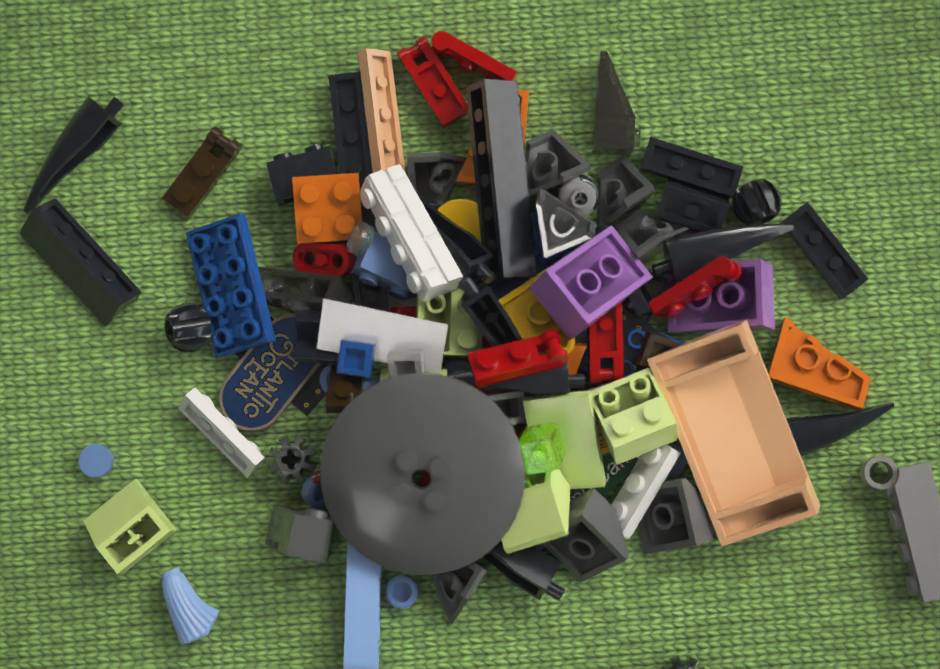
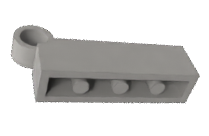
[860,456,940,603]

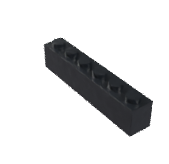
[466,79,537,282]

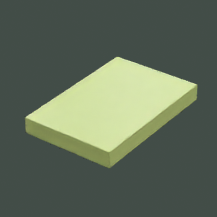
[523,391,606,489]

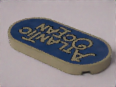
[219,314,321,431]

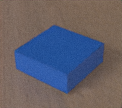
[336,339,376,378]

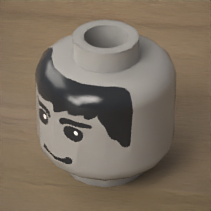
[555,173,600,216]

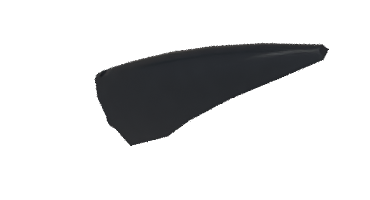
[23,96,124,214]
[417,194,496,284]
[652,224,794,283]
[459,275,549,395]
[447,351,585,394]
[786,402,894,457]
[483,541,565,601]

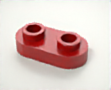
[292,242,355,277]

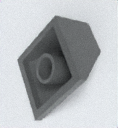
[638,478,718,554]
[542,488,629,582]

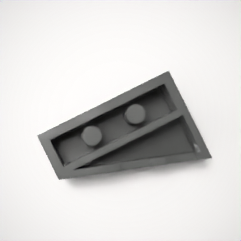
[265,505,336,562]

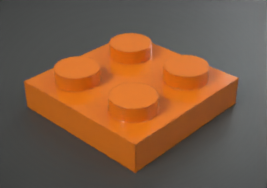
[292,173,363,244]

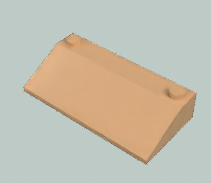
[647,319,820,546]

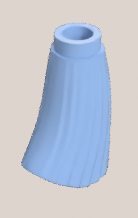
[160,567,220,645]

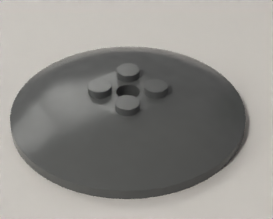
[320,373,525,575]

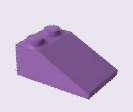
[529,225,653,340]
[666,259,775,333]

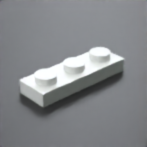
[178,388,265,478]
[612,444,681,539]

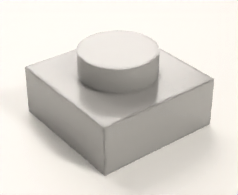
[387,349,425,378]

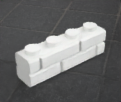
[360,164,463,302]

